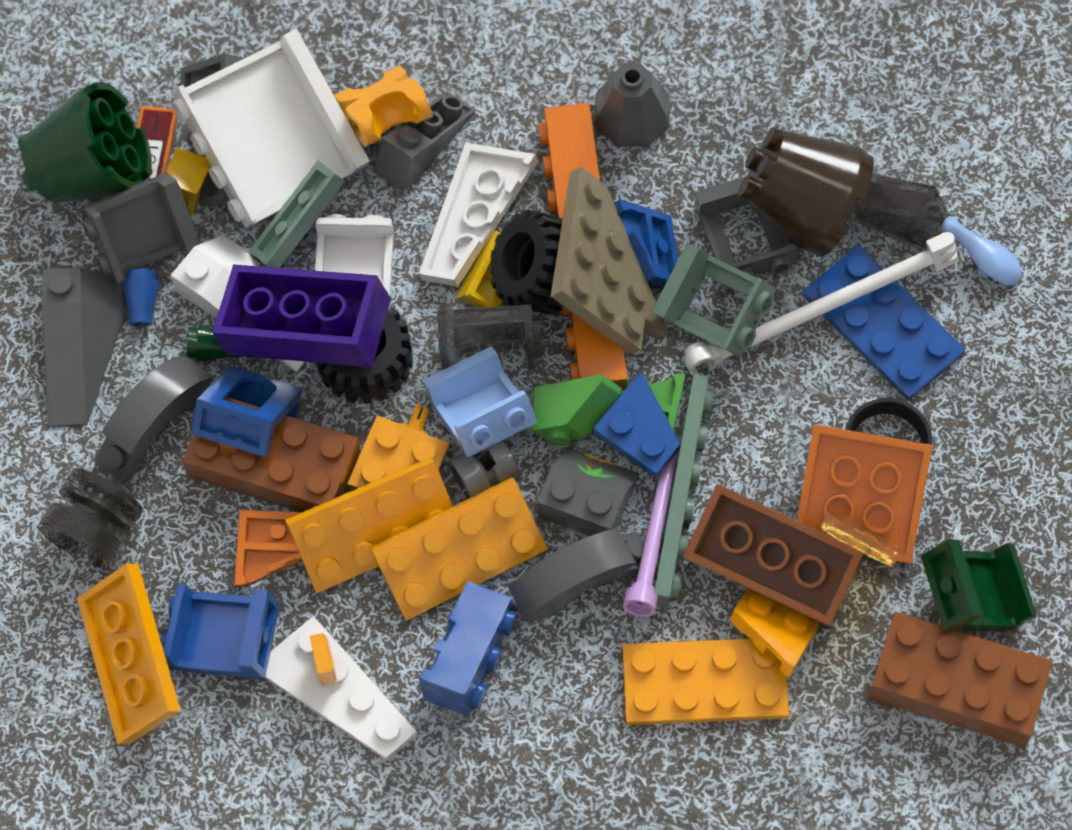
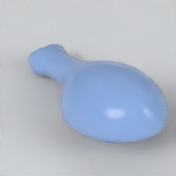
[941,216,1022,286]

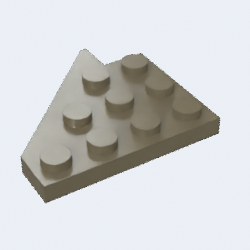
[551,167,668,355]

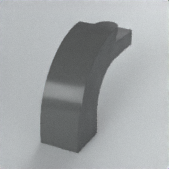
[94,355,214,484]
[508,528,644,622]

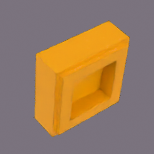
[310,633,337,686]

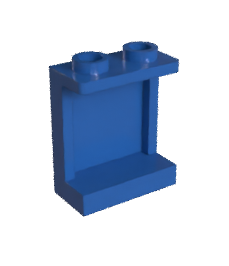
[161,584,280,679]

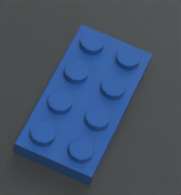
[802,245,966,401]

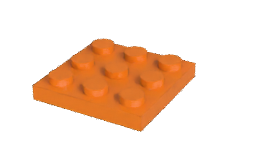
[797,424,933,564]

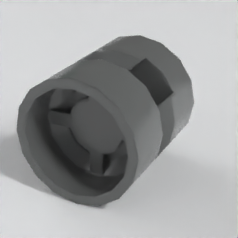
[449,440,522,499]

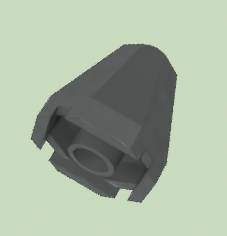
[595,63,670,147]

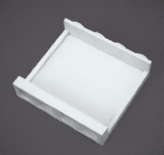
[172,29,370,229]

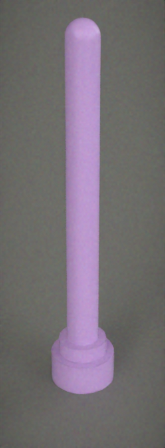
[623,452,679,617]

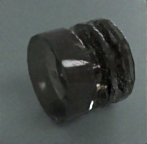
[36,468,144,570]

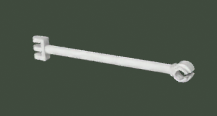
[684,232,958,376]

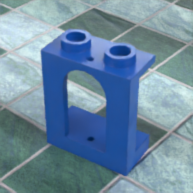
[191,366,302,457]

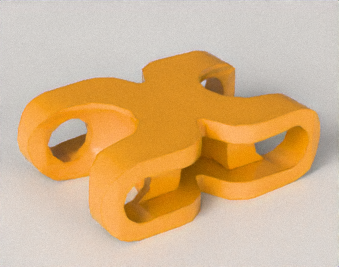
[334,66,433,147]

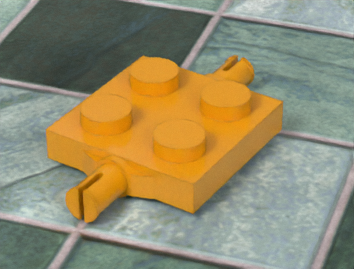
[347,404,450,491]

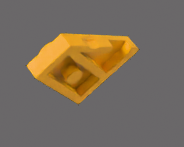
[730,588,820,677]

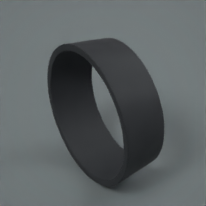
[846,398,932,445]

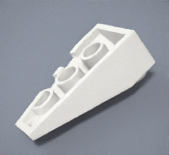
[171,235,306,373]

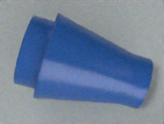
[122,269,160,326]

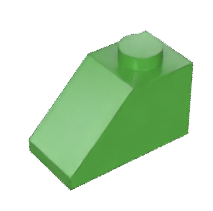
[532,374,621,446]

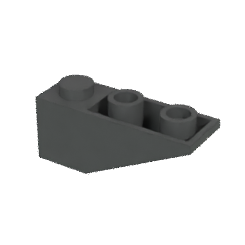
[373,91,476,192]

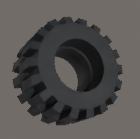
[489,210,566,314]
[316,307,413,404]

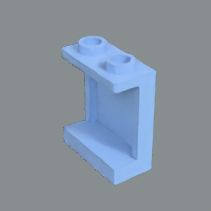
[422,346,538,458]

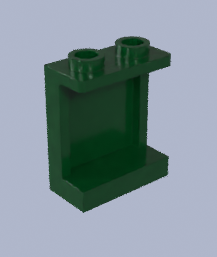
[921,539,1037,632]

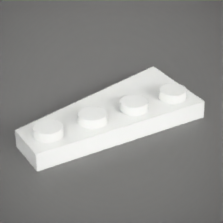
[419,142,539,287]
[265,616,418,761]

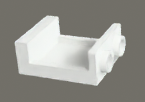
[315,214,394,311]

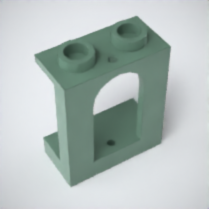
[651,243,777,358]

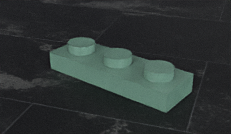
[249,160,345,268]

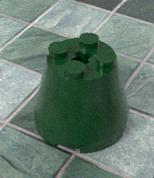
[18,82,152,203]

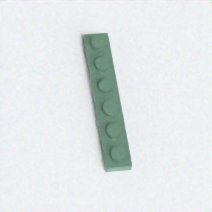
[655,374,714,608]

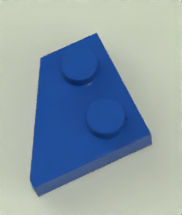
[614,199,678,288]
[593,373,680,478]

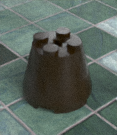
[738,127,874,257]

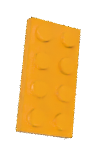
[285,457,453,594]
[370,477,548,621]
[77,563,181,745]
[623,639,789,725]

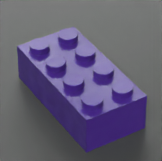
[212,264,391,368]

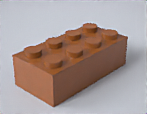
[182,397,361,512]
[683,484,867,626]
[868,612,1053,748]

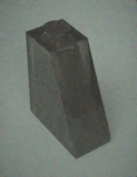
[849,173,950,252]

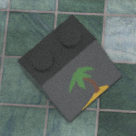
[537,447,640,536]

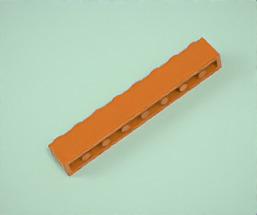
[538,103,628,389]

